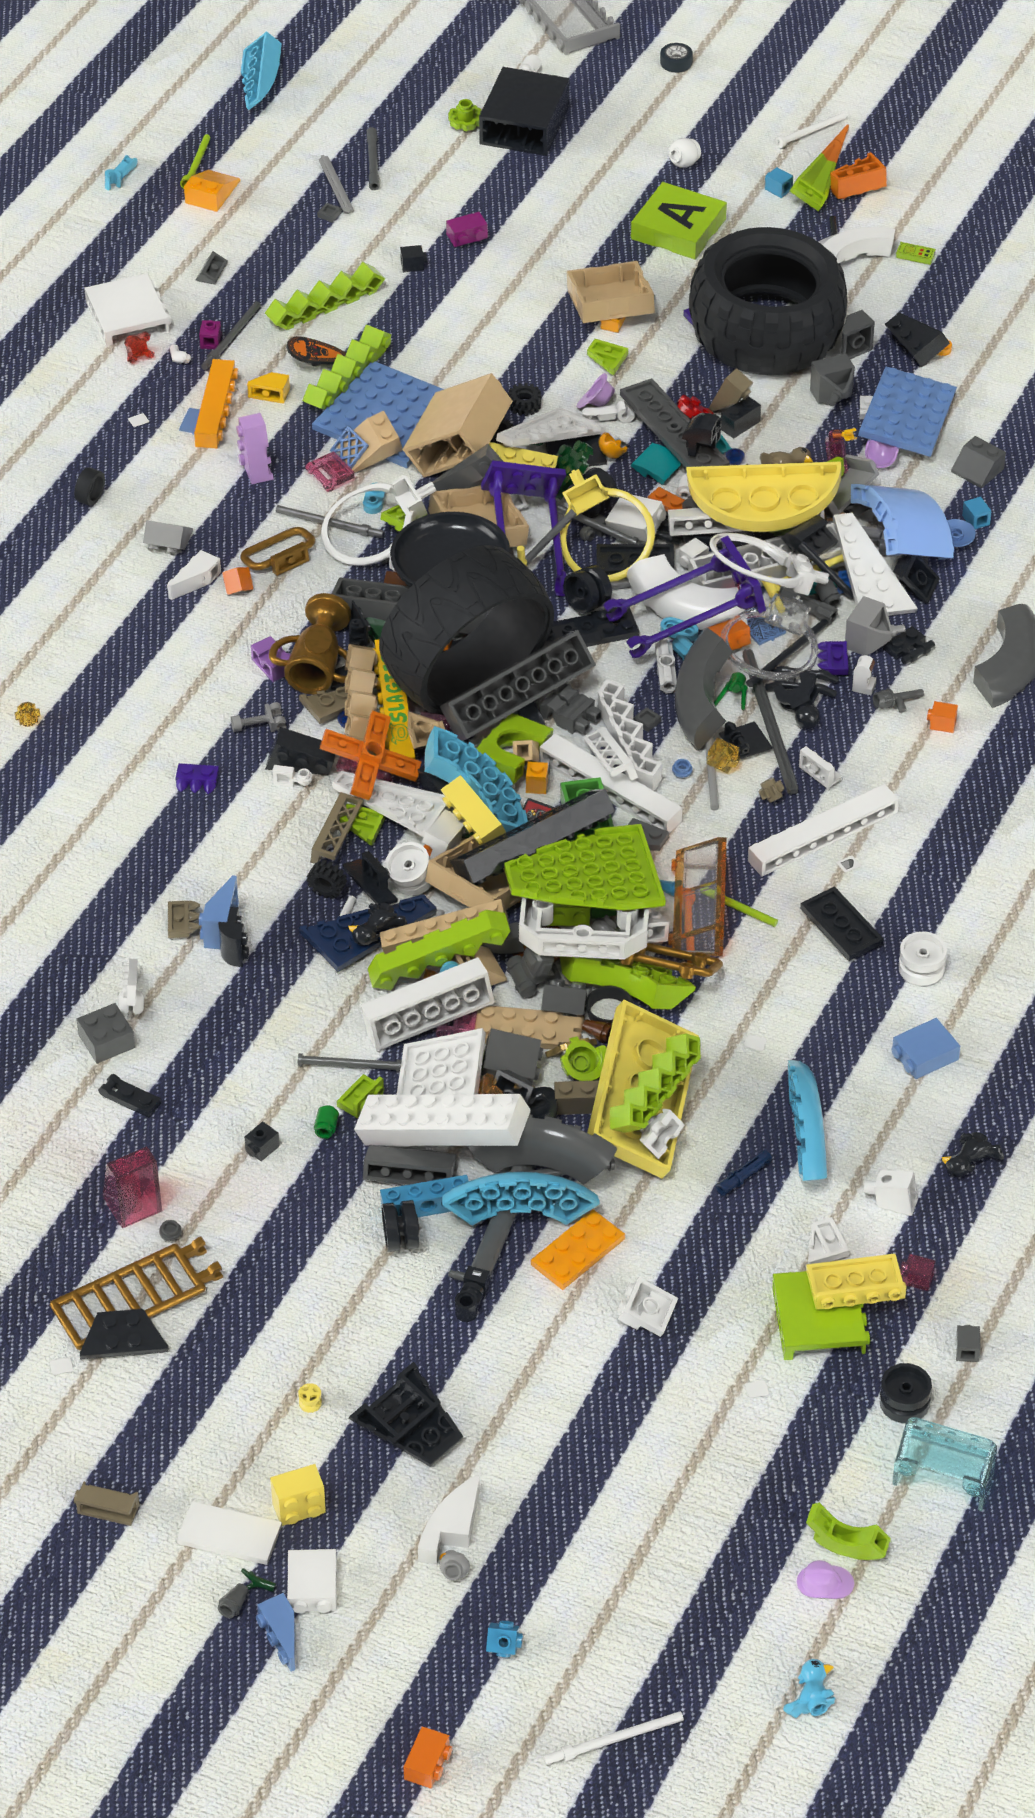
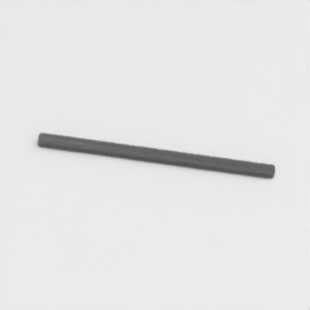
[742,649,798,795]

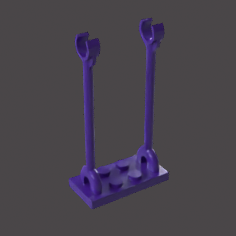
[481,460,566,596]
[603,536,766,658]

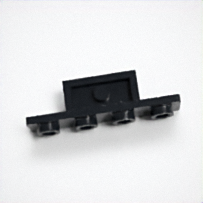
[343,851,398,906]

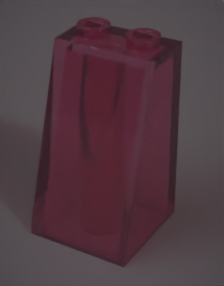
[103,1146,162,1229]

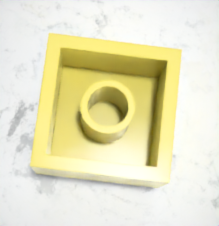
[270,1464,326,1526]

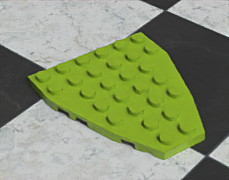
[505,824,666,910]

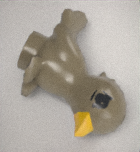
[760,447,813,464]

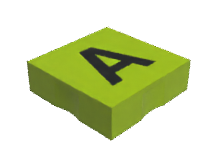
[631,182,727,260]

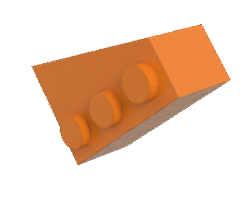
[830,152,887,199]

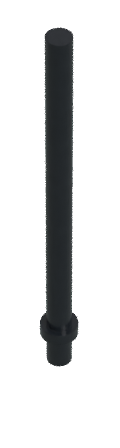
[746,619,829,687]

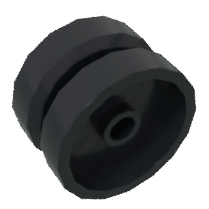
[563,564,612,614]
[381,1200,419,1252]
[879,1363,932,1423]

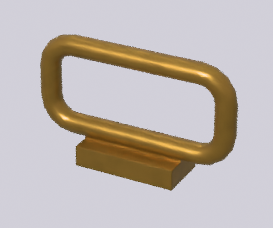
[240,527,315,576]

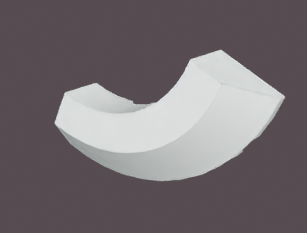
[818,227,895,264]

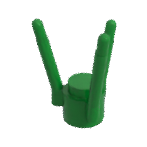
[714,672,748,710]

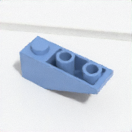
[256,1593,295,1672]

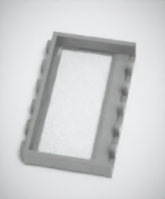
[519,0,620,55]

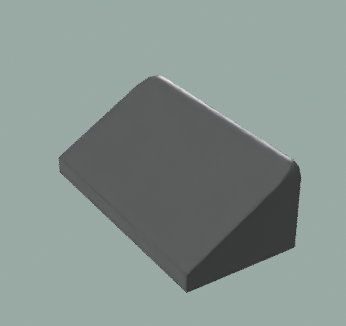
[196,251,228,285]

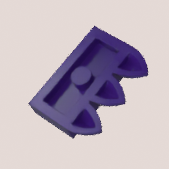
[816,641,848,675]
[175,763,219,794]

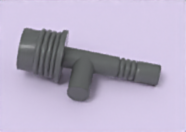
[872,688,924,713]

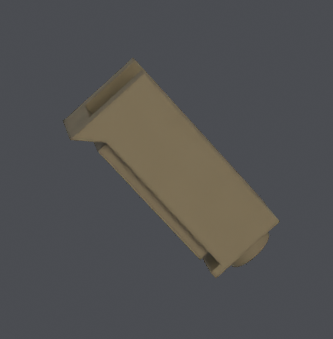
[74,1481,140,1526]

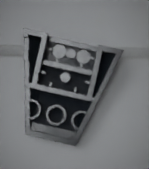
[348,1362,463,1467]

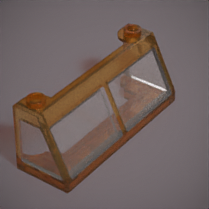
[668,837,727,956]

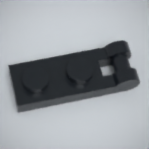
[98,1074,161,1118]

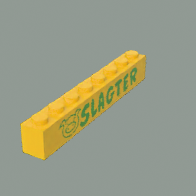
[373,639,415,759]

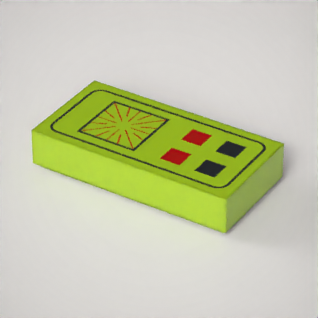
[896,242,936,265]

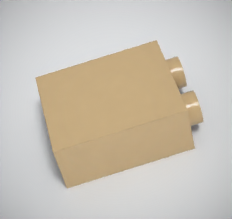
[402,373,513,477]

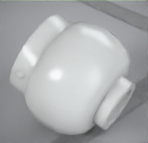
[669,138,701,168]

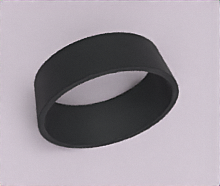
[586,986,633,1025]

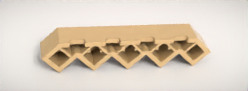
[345,644,377,755]

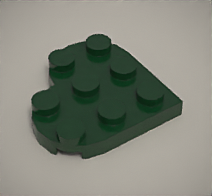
[556,440,593,500]

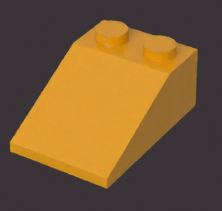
[184,170,240,212]

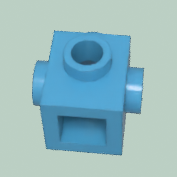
[486,1621,523,1657]

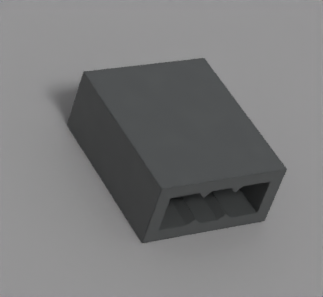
[481,1028,544,1083]

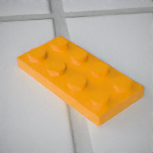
[531,1209,625,1290]

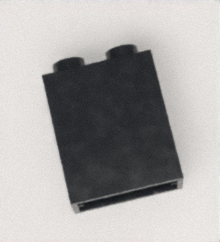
[479,67,570,156]

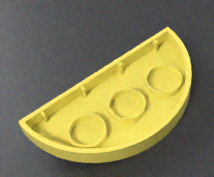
[686,462,841,532]

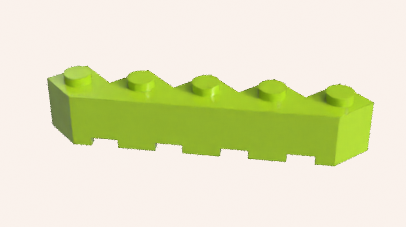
[265,262,385,330]
[302,324,392,410]
[368,910,510,990]
[610,1034,701,1133]

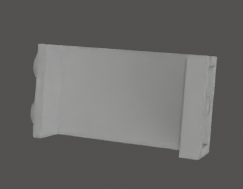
[824,454,879,518]

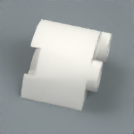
[640,1109,685,1159]

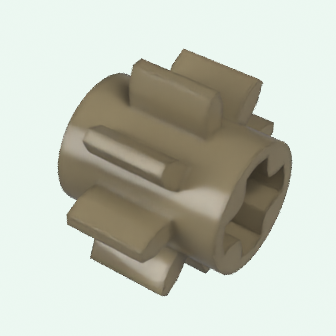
[758,777,784,802]

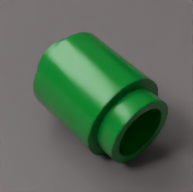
[314,1105,339,1139]

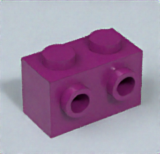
[446,212,488,247]

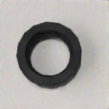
[74,467,105,506]

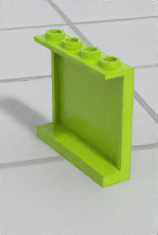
[772,1271,870,1360]

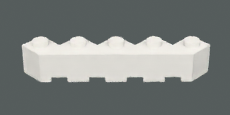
[597,679,662,791]

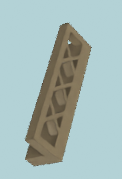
[310,792,363,864]

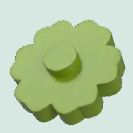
[448,99,481,131]

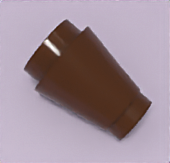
[582,1019,612,1043]

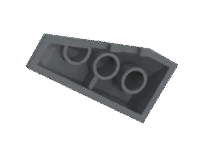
[432,444,504,491]

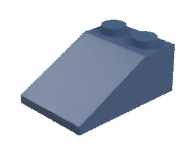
[199,875,239,949]

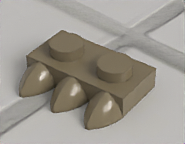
[168,901,201,938]

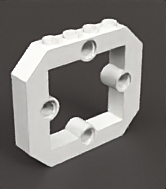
[519,897,649,959]

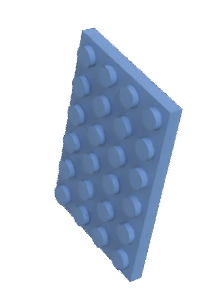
[858,366,957,457]

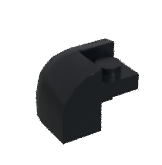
[682,413,722,457]

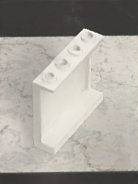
[84,273,171,346]

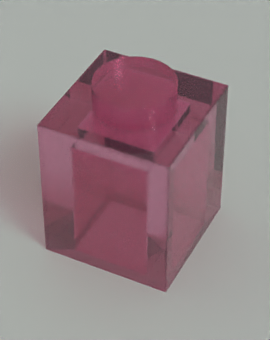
[900,1254,936,1291]

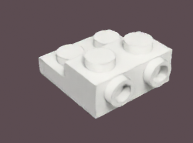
[616,1277,678,1337]

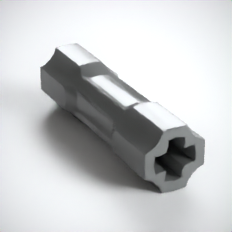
[780,587,838,624]

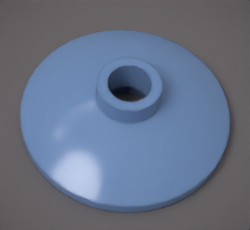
[947,519,976,547]

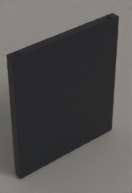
[545,434,607,467]

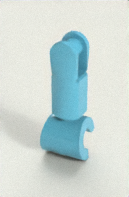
[105,155,138,191]

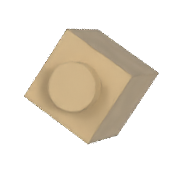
[513,740,540,763]

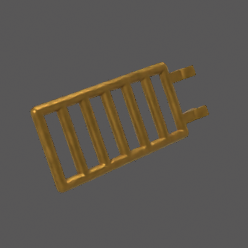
[50,1236,223,1350]

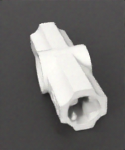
[655,639,677,693]

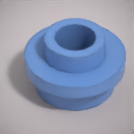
[672,759,692,777]

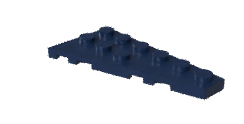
[299,894,437,972]

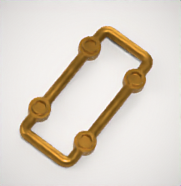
[620,943,723,979]

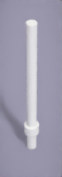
[543,1711,684,1765]

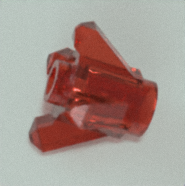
[124,331,155,364]

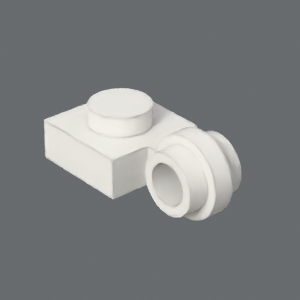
[272,765,312,787]

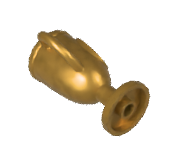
[269,593,352,695]

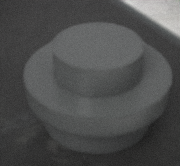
[159,1220,182,1241]

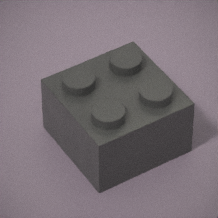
[76,1003,135,1064]

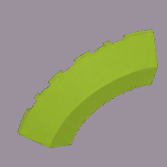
[560,956,696,1009]

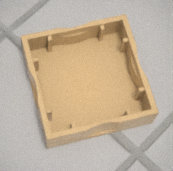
[567,261,655,323]
[428,485,529,547]
[425,835,522,910]

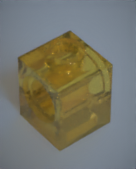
[706,738,740,774]

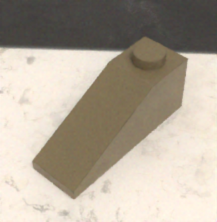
[708,368,753,412]

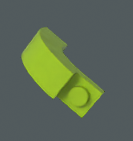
[806,1502,891,1560]

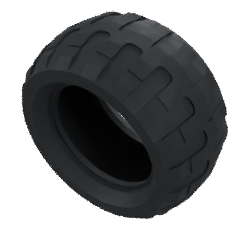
[689,227,848,375]

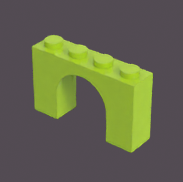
[476,713,553,785]

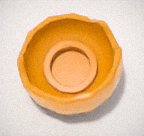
[598,432,628,459]

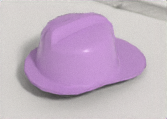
[576,373,615,408]
[797,1560,854,1599]

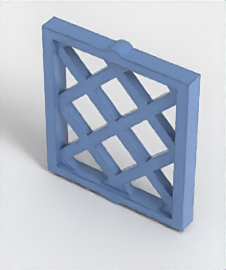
[330,426,369,470]

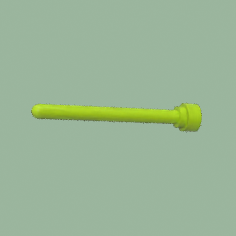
[180,134,210,189]

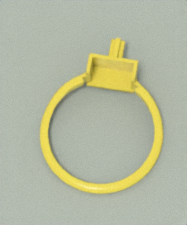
[560,469,655,582]

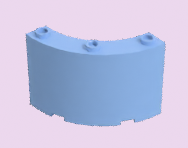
[851,484,954,560]

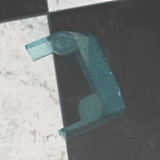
[892,1418,997,1511]

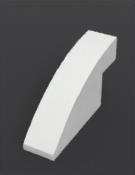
[418,1476,480,1564]

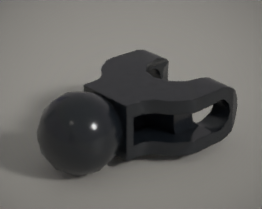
[773,669,820,729]

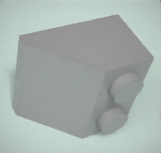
[143,520,193,553]

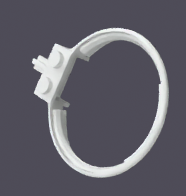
[321,475,437,566]
[710,533,829,595]

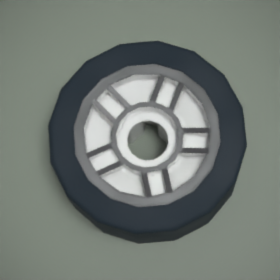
[660,43,693,73]

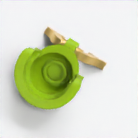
[545,1036,607,1081]

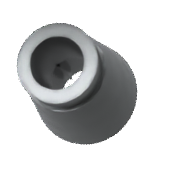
[218,1583,249,1618]

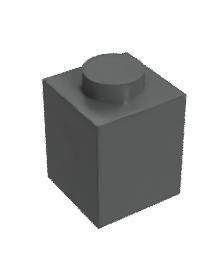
[956,1325,980,1362]

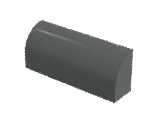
[363,1145,456,1185]

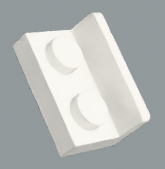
[799,746,841,788]

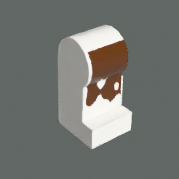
[852,655,876,695]

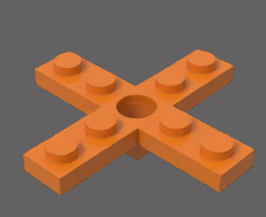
[319,710,422,800]

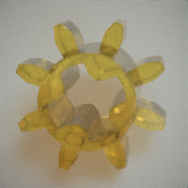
[15,702,40,727]

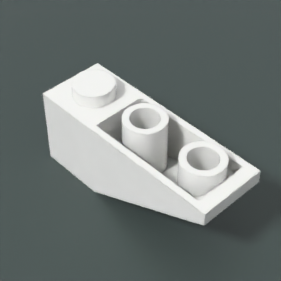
[167,550,221,600]

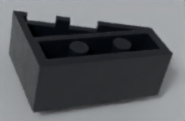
[885,312,950,367]
[265,727,336,775]

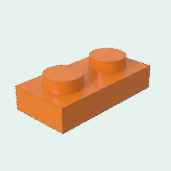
[647,487,685,512]

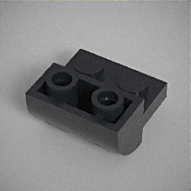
[781,515,838,562]
[218,907,249,967]

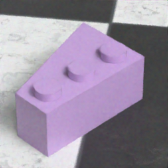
[236,413,274,484]

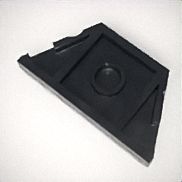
[80,1309,168,1360]

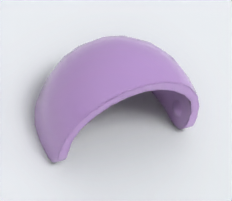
[865,440,899,468]

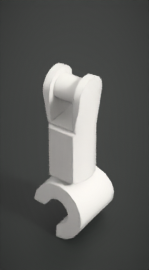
[582,400,635,423]

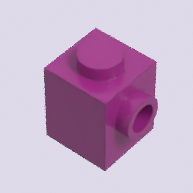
[199,320,222,350]

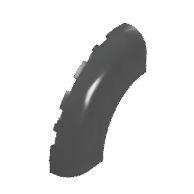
[973,604,1035,708]
[675,628,733,750]
[468,1114,617,1185]

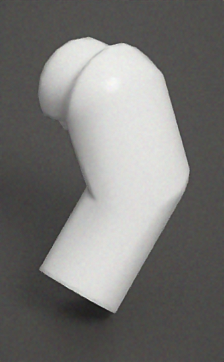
[170,344,191,364]

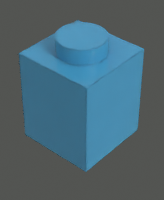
[765,167,793,198]
[962,497,991,529]

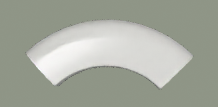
[627,554,748,631]

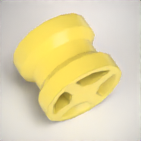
[298,1383,322,1413]

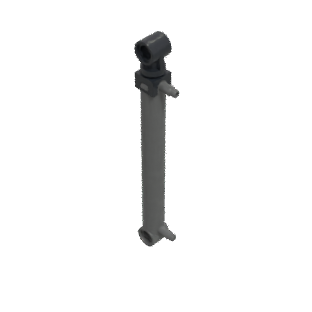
[448,1165,537,1322]

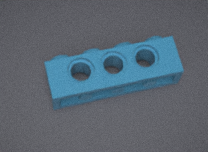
[380,1175,469,1217]

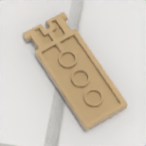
[474,1006,584,1050]

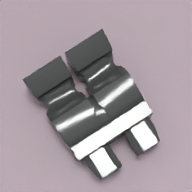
[540,683,601,734]

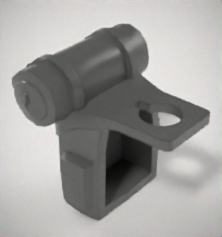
[506,947,562,998]

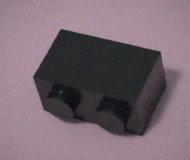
[721,396,761,439]

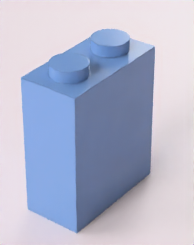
[891,1017,960,1079]

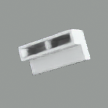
[422,809,465,859]

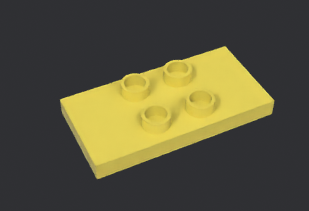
[587,1000,699,1178]

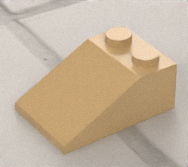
[337,411,402,474]

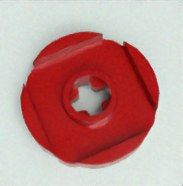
[676,395,714,418]

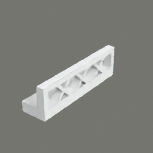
[583,726,638,781]

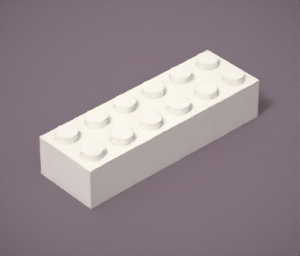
[360,957,495,1051]

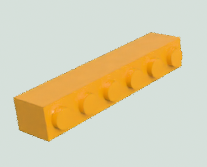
[194,359,238,449]

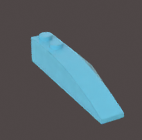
[241,31,282,110]

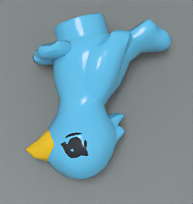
[783,1659,835,1718]

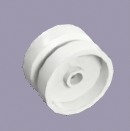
[385,842,432,896]
[899,932,947,986]

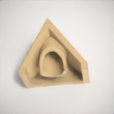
[408,711,445,750]

